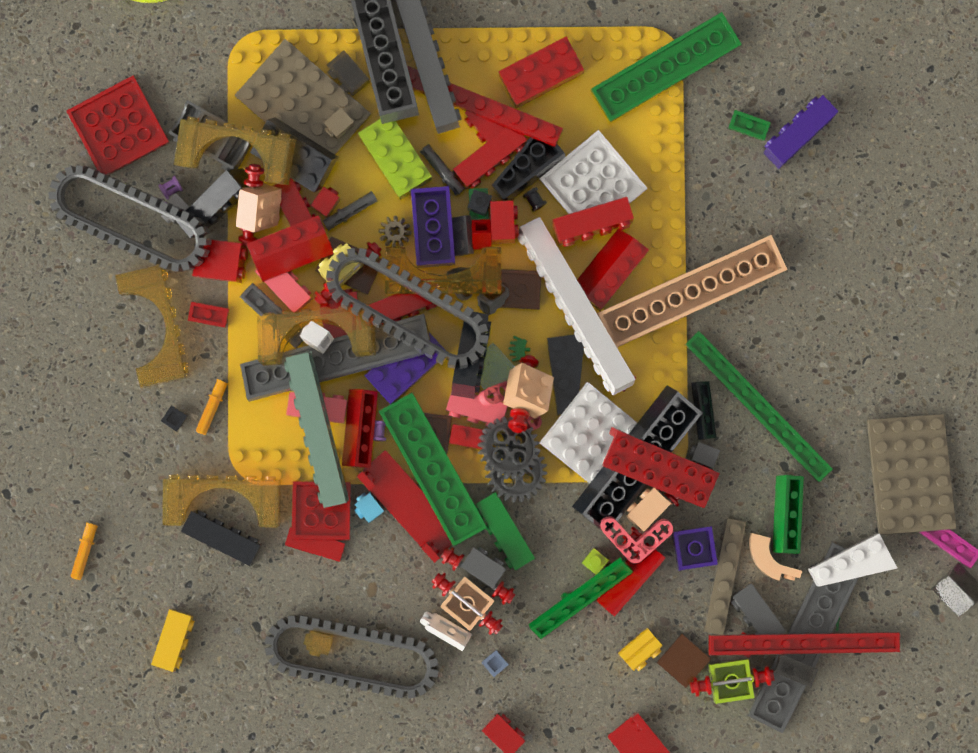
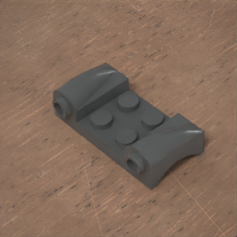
[168,100,255,170]

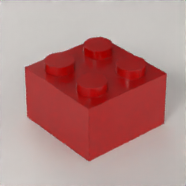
[490,201,519,244]

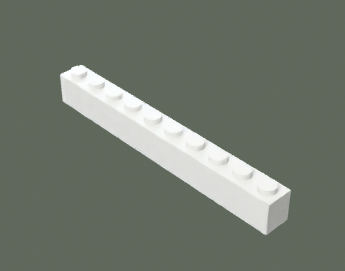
[518,217,636,395]

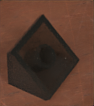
[931,562,978,617]

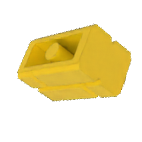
[618,628,662,671]

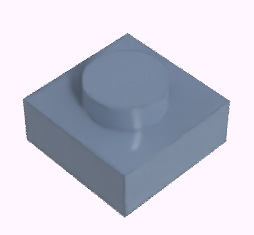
[481,650,509,677]

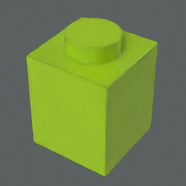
[581,548,609,575]

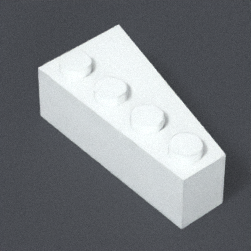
[808,534,897,586]

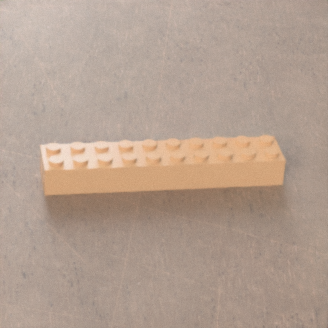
[597,235,788,347]

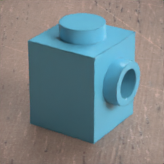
[354,492,384,523]

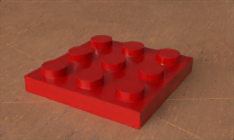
[292,481,351,540]

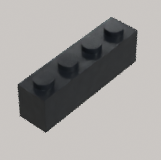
[181,509,262,566]

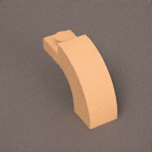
[749,533,802,581]

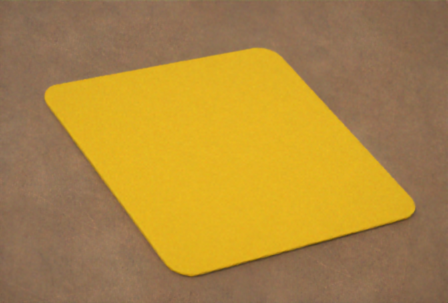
[228,26,688,485]

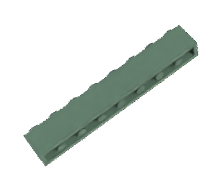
[284,350,349,508]

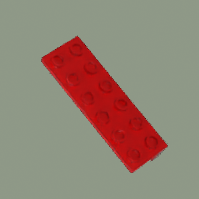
[602,427,720,508]
[357,450,452,563]
[608,712,670,753]

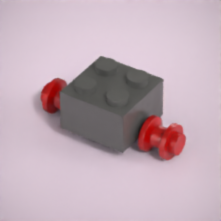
[440,546,516,605]

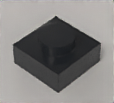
[161,405,188,432]

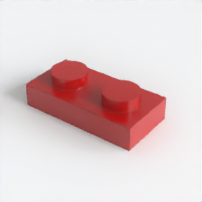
[188,302,229,328]

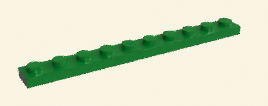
[685,331,833,483]

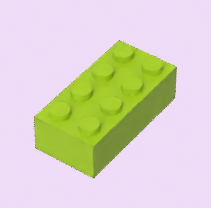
[358,119,432,200]

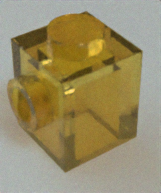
[303,630,334,657]

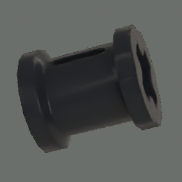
[523,187,547,212]

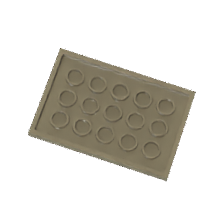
[235,39,371,154]
[867,414,956,535]

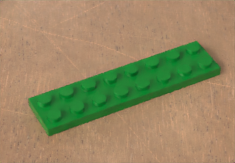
[591,12,742,122]
[379,393,487,547]

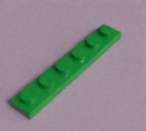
[528,557,633,639]

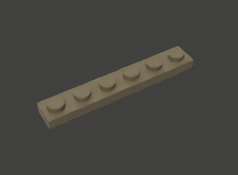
[704,518,746,635]

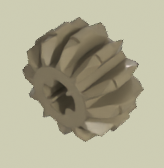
[379,216,411,249]

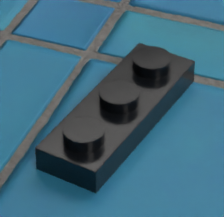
[691,381,717,440]

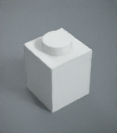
[300,321,334,354]

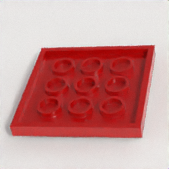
[66,75,170,175]

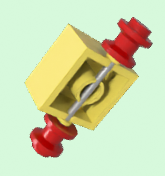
[314,241,382,307]

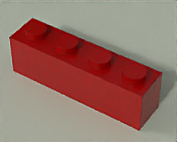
[453,128,527,189]
[273,177,315,226]
[361,279,438,329]
[342,389,378,468]

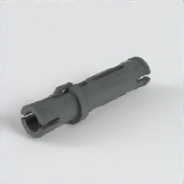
[420,144,465,196]
[322,191,378,231]

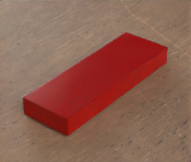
[285,527,346,562]

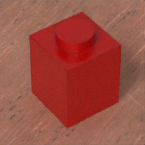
[311,187,340,218]
[472,219,492,250]

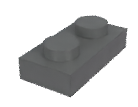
[452,215,474,256]

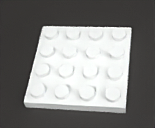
[540,130,647,214]
[539,382,637,484]

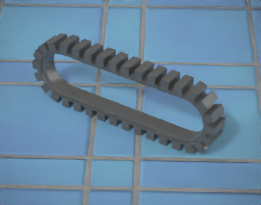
[49,165,211,272]
[326,248,488,369]
[265,615,439,699]

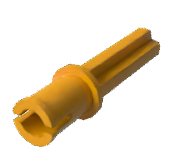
[196,379,228,435]
[70,522,98,580]

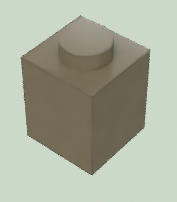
[324,108,355,140]

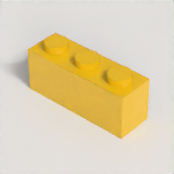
[151,609,195,672]

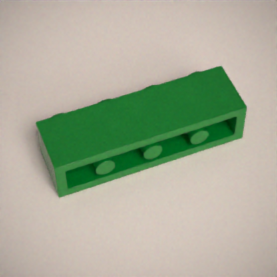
[772,475,804,554]
[476,492,535,570]

